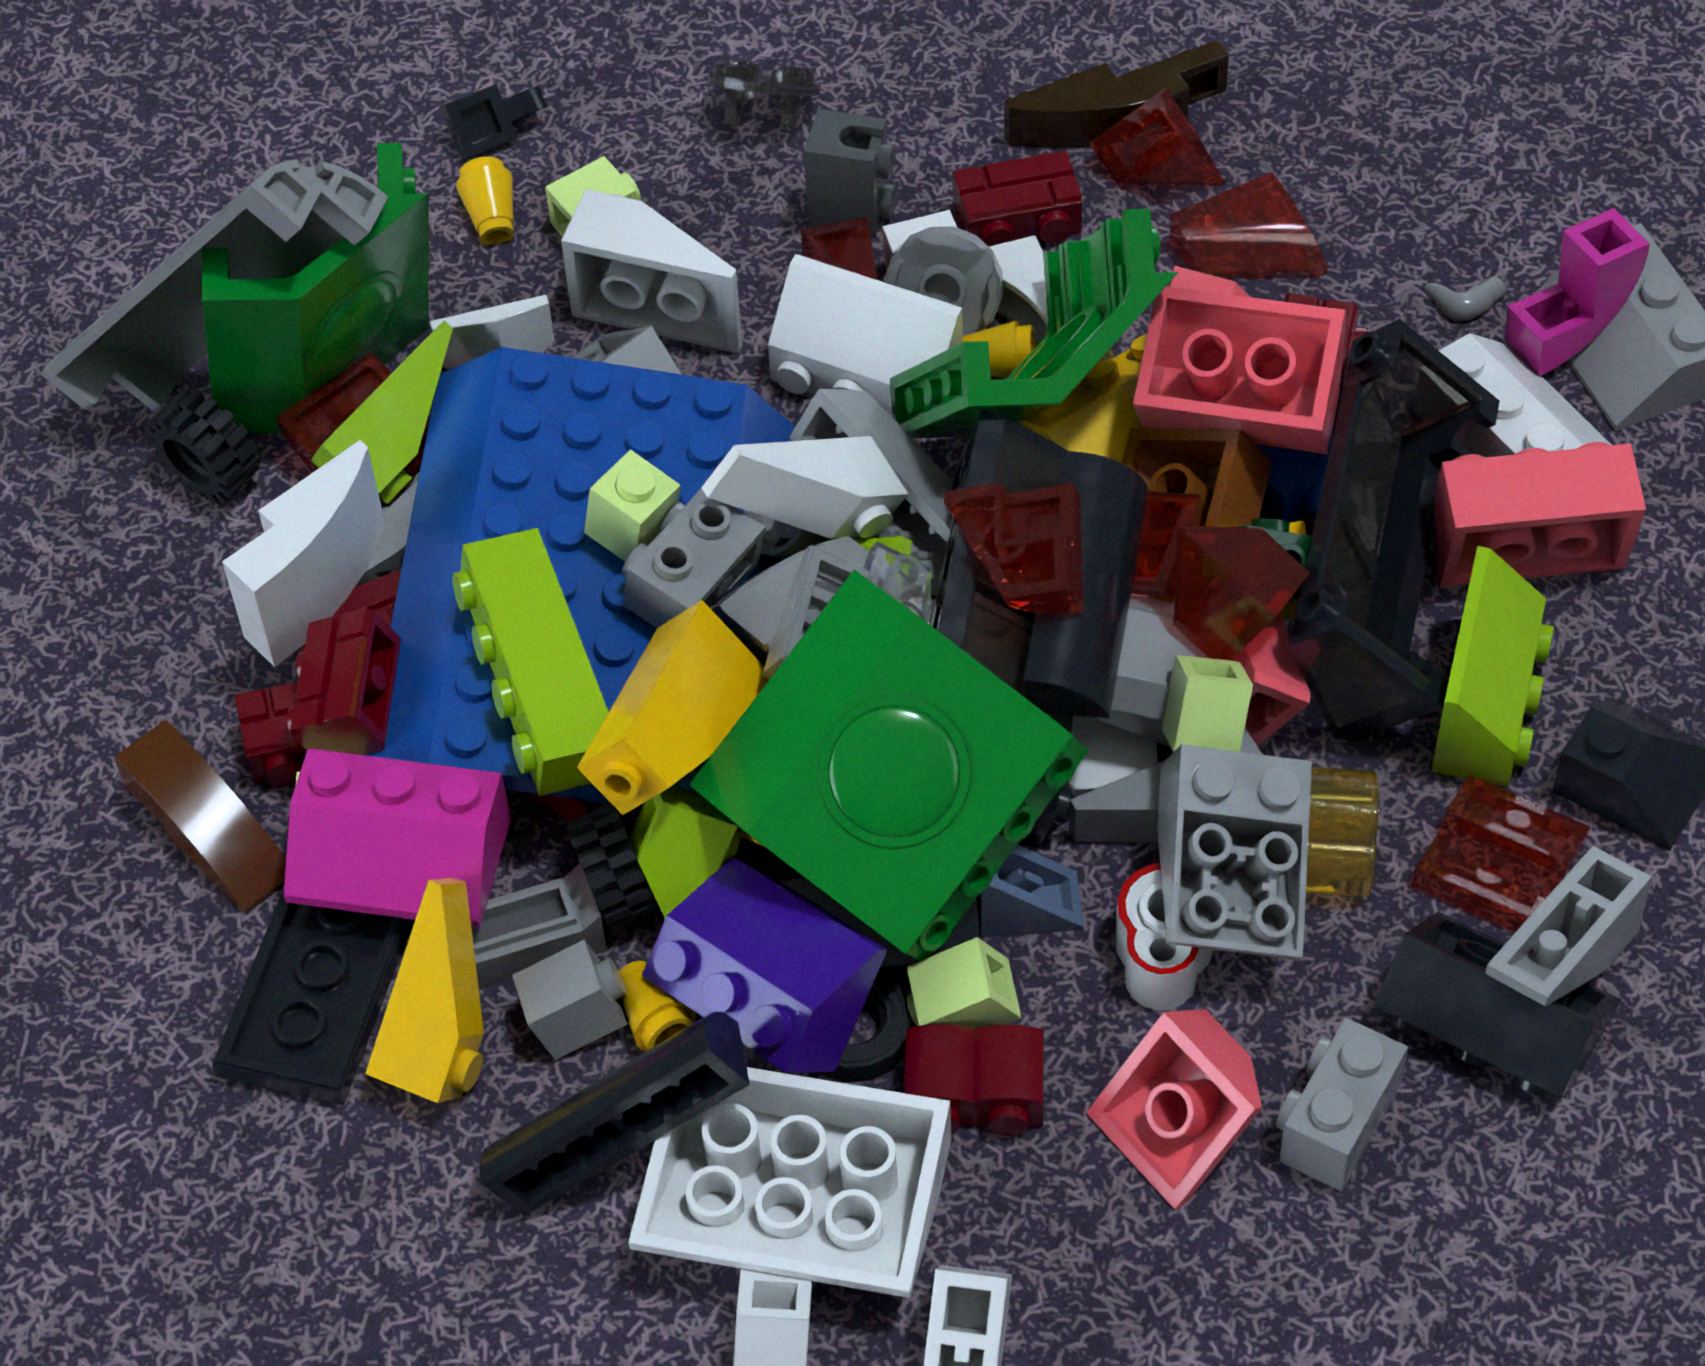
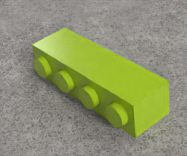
[452,528,609,796]

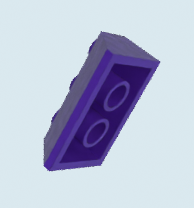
[642,856,888,1073]

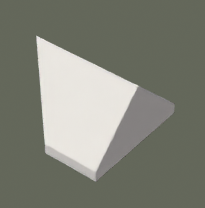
[430,295,554,370]

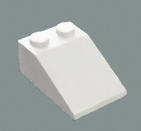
[561,189,743,353]

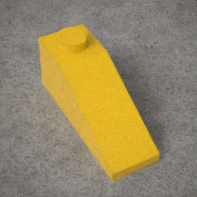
[365,878,484,1103]

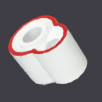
[1115,863,1214,1010]

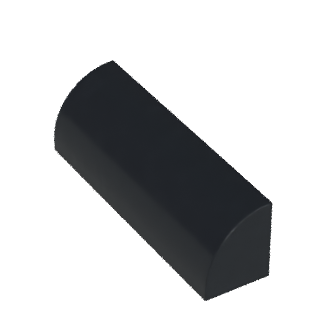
[1023,451,1149,719]
[480,1011,750,1216]

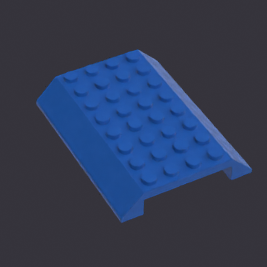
[366,347,795,849]

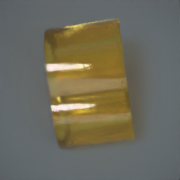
[1306,767,1379,897]

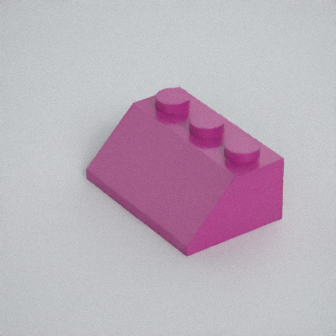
[284,748,512,929]

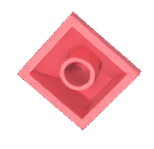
[1086,1009,1262,1210]

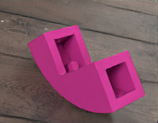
[1505,208,1650,376]

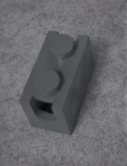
[804,109,897,238]

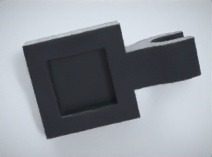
[440,84,547,159]

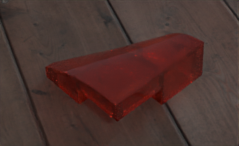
[1169,172,1328,280]
[944,482,1084,614]

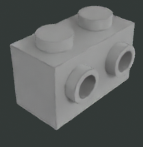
[622,488,766,628]
[1275,1017,1408,1192]

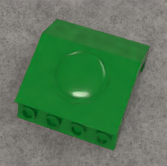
[202,143,429,435]
[890,209,1178,439]
[689,569,1090,961]

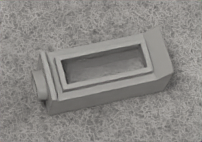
[472,864,607,990]

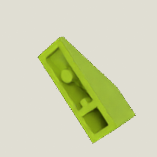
[311,320,453,505]

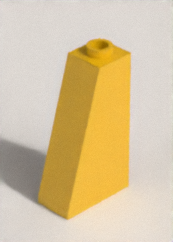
[577,600,769,815]

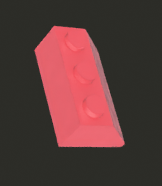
[1133,286,1346,454]
[1434,442,1646,587]

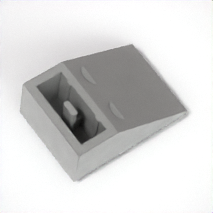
[1157,744,1312,960]

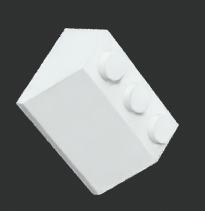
[768,254,963,417]
[1415,333,1611,458]

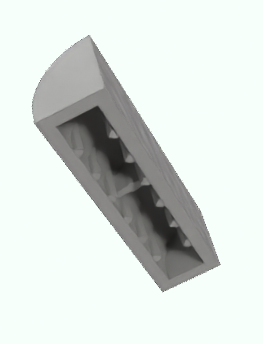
[789,389,1016,598]

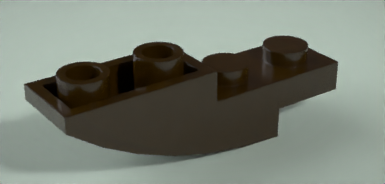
[1004,40,1229,148]

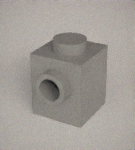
[512,939,628,1060]

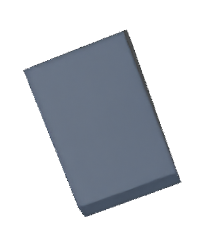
[977,845,1084,938]

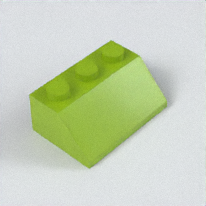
[1432,546,1554,787]

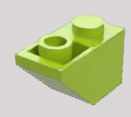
[630,785,741,918]

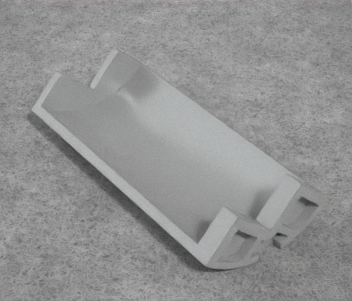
[40,159,388,410]

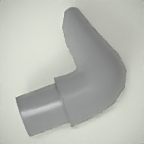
[1424,276,1506,322]

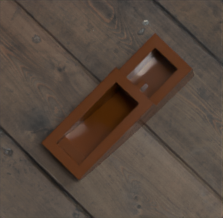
[114,719,286,914]

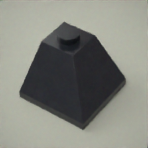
[1552,697,1705,851]

